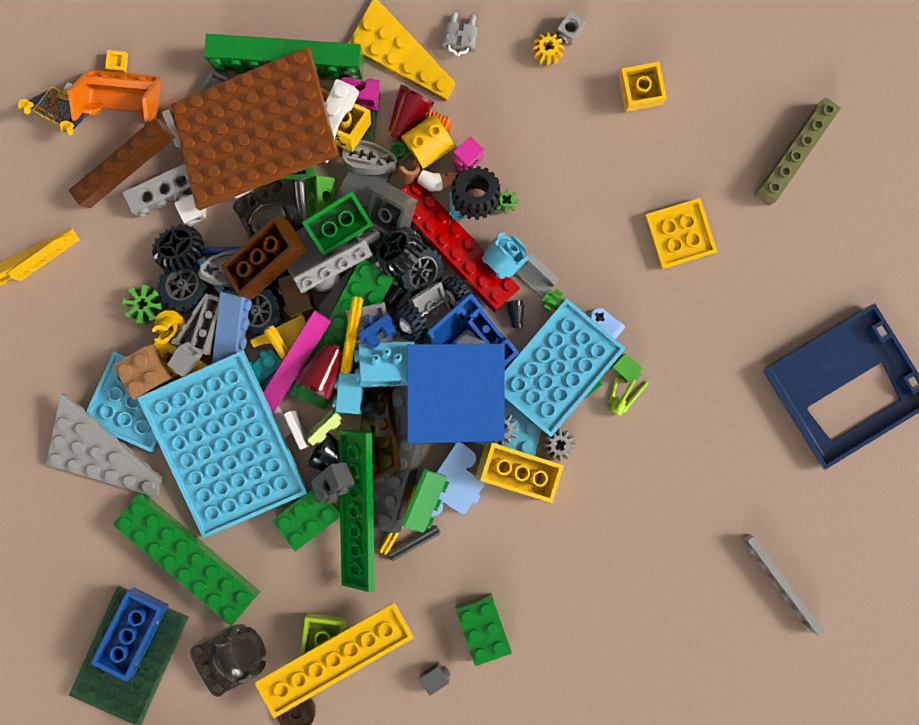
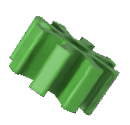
[122,285,166,325]

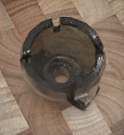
[233,180,303,239]
[190,624,266,697]

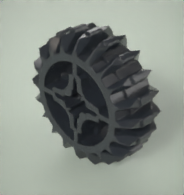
[151,224,205,273]
[374,226,424,278]

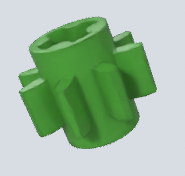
[497,189,518,214]
[541,288,565,312]

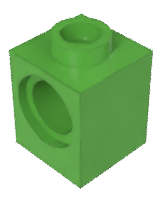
[610,353,643,383]

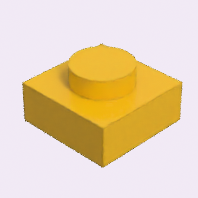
[105,50,128,72]

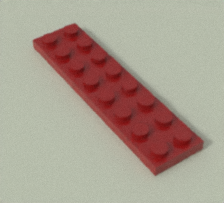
[401,181,520,312]

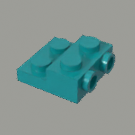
[249,349,297,391]

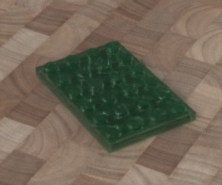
[69,586,189,725]

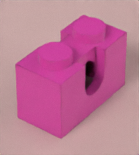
[341,77,381,110]
[454,136,484,172]

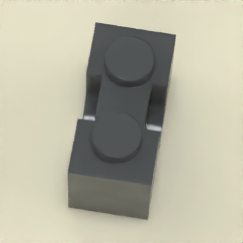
[311,462,355,504]

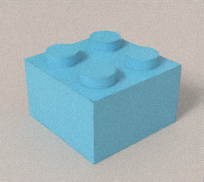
[333,373,365,414]

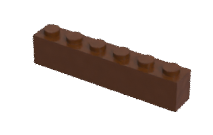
[68,118,176,208]

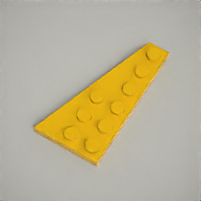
[349,0,455,101]

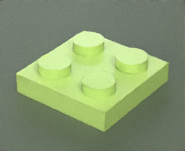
[307,408,341,446]

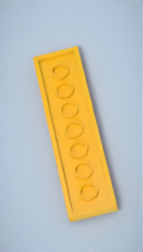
[255,602,414,718]

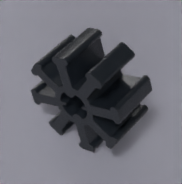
[383,283,413,310]

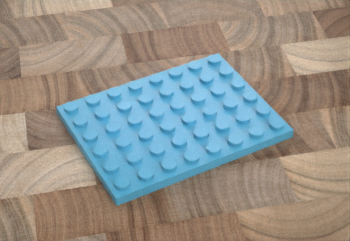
[137,350,309,538]

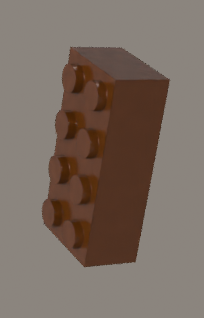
[221,216,307,299]

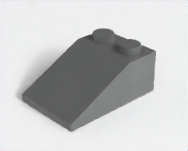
[335,156,393,214]

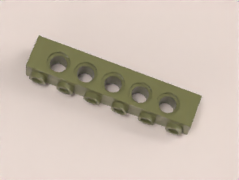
[754,97,841,206]

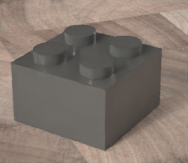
[367,182,418,235]

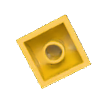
[401,115,454,169]

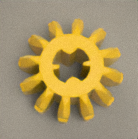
[532,32,564,66]

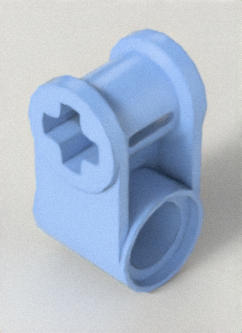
[588,308,625,339]

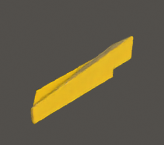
[0,228,80,286]

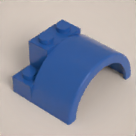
[426,293,519,365]

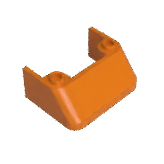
[67,70,161,125]

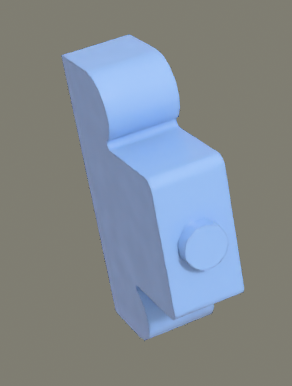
[431,442,485,516]

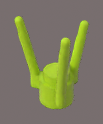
[607,376,648,416]

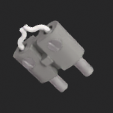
[442,12,478,57]

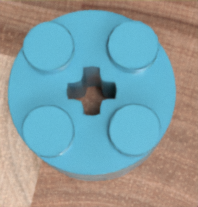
[482,232,529,279]

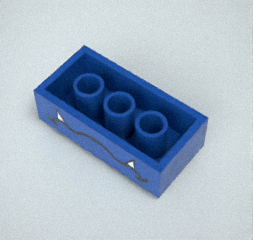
[91,587,169,681]

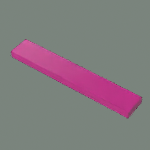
[263,310,331,413]

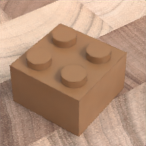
[113,344,174,399]

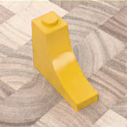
[250,315,307,349]

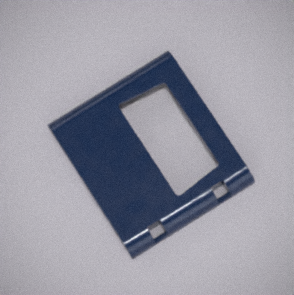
[762,303,919,470]

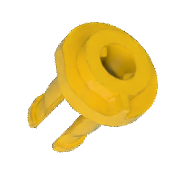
[152,309,186,344]

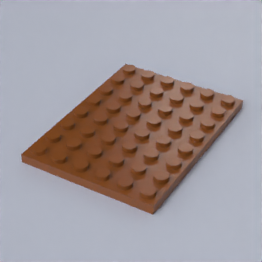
[171,47,339,210]

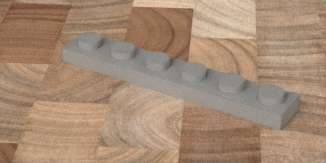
[742,534,825,636]

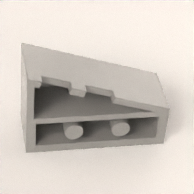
[171,294,220,356]

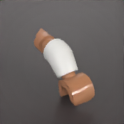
[397,159,461,192]

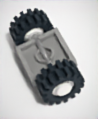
[392,275,470,342]

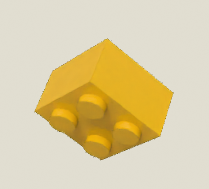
[618,61,667,112]

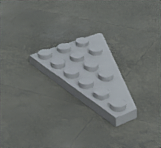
[46,393,163,497]

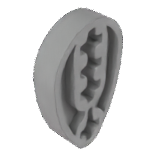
[342,140,397,175]
[198,250,237,287]

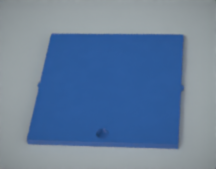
[407,342,505,444]

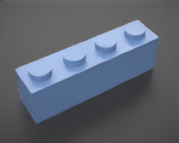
[212,290,251,364]

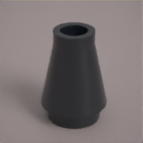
[506,300,525,328]

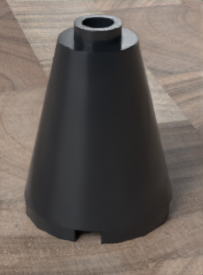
[308,432,339,471]

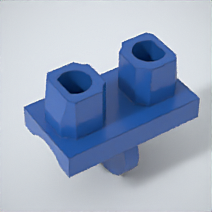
[358,314,396,349]

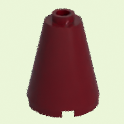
[389,84,435,141]
[295,343,343,399]

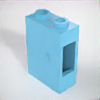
[354,342,414,387]

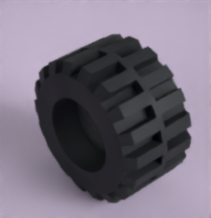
[452,166,500,220]

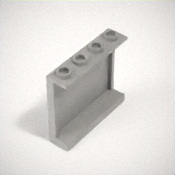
[287,228,372,293]

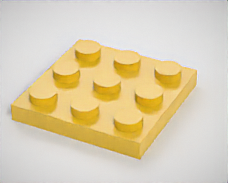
[645,198,718,269]

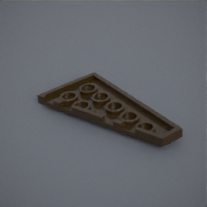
[360,386,401,480]

